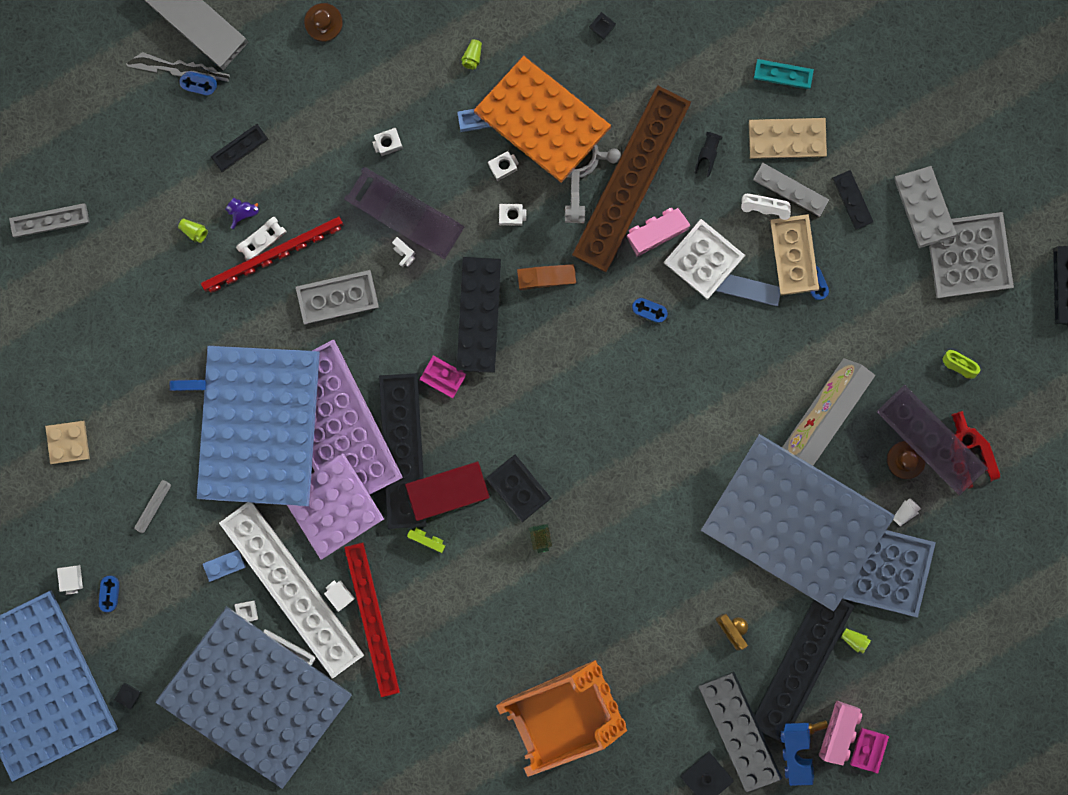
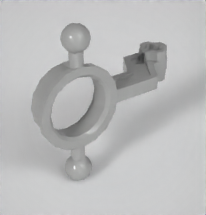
[565,145,621,223]

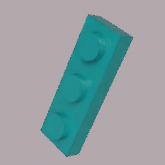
[753,59,814,89]

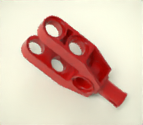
[950,411,1000,491]

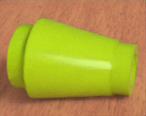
[461,39,482,70]
[178,219,208,243]
[841,628,871,653]

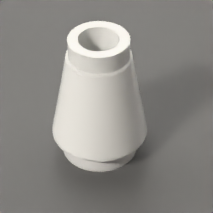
[893,498,921,526]

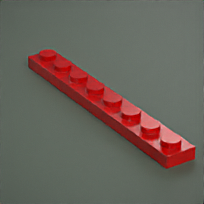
[201,217,344,293]
[344,542,400,697]

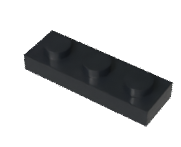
[832,170,874,230]

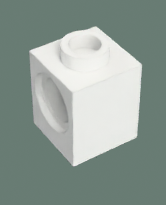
[372,128,403,156]
[488,151,519,181]
[499,204,526,226]
[57,565,83,594]
[324,580,355,612]

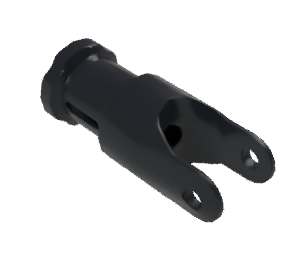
[695,132,723,177]

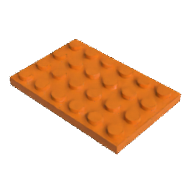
[474,56,611,183]

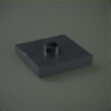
[680,751,734,795]

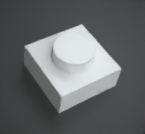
[235,600,258,622]

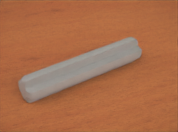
[134,480,171,533]

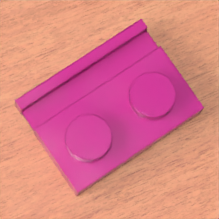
[419,355,467,398]
[850,727,889,773]

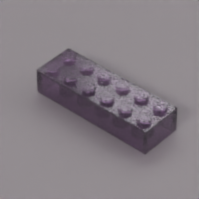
[877,385,989,496]

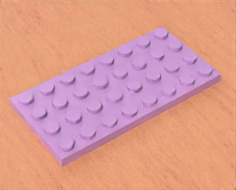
[312,340,403,495]

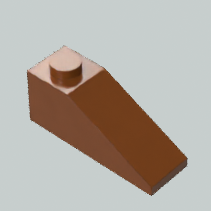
[517,264,576,290]

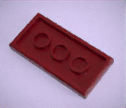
[405,461,490,521]

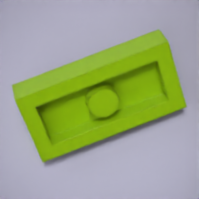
[407,528,446,553]

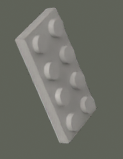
[894,166,957,248]
[296,270,379,325]

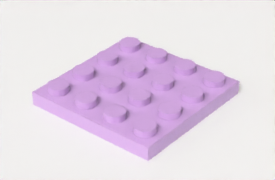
[287,454,384,559]

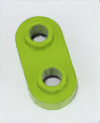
[943,350,980,379]

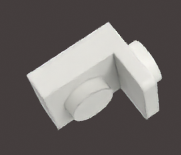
[392,237,416,267]

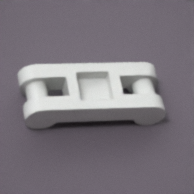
[741,194,791,220]
[236,217,287,261]

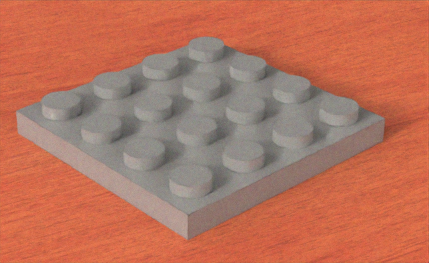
[929,212,1014,298]

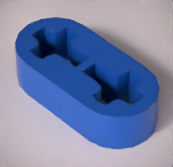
[180,71,217,95]
[810,266,829,300]
[632,298,668,323]
[170,380,206,391]
[99,575,119,612]

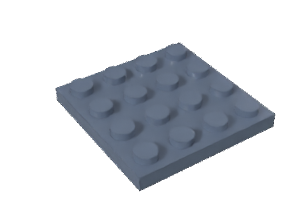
[842,530,936,617]

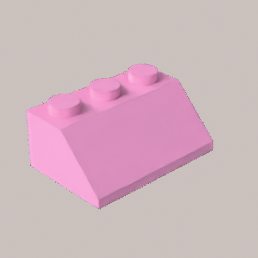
[626,208,690,257]
[819,701,862,765]

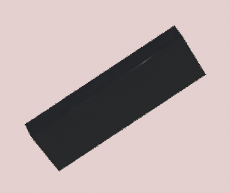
[211,124,269,172]

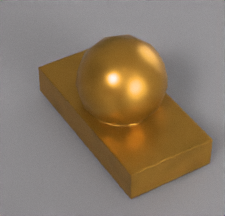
[716,614,748,650]

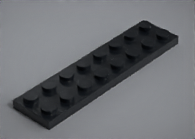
[379,373,427,529]
[754,599,855,744]

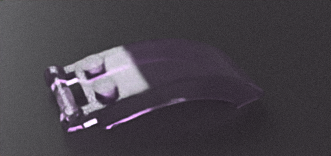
[344,167,464,260]

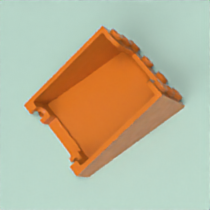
[496,660,627,777]

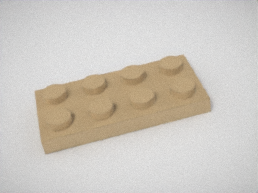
[749,118,827,159]
[770,214,819,296]

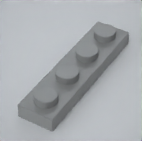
[753,163,829,217]
[9,203,90,238]

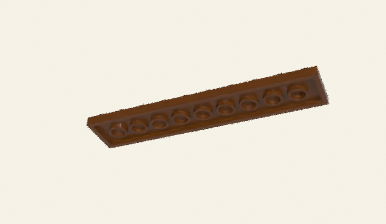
[572,85,691,272]

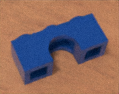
[781,723,814,786]

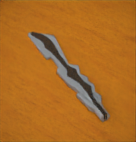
[126,52,230,82]

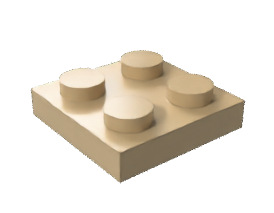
[45,421,90,464]

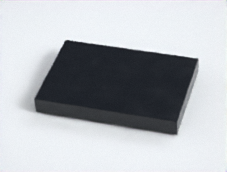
[486,454,552,522]

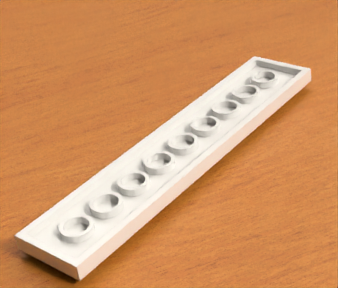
[219,502,364,679]

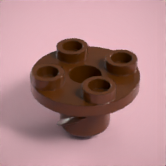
[304,3,343,42]
[887,441,926,479]

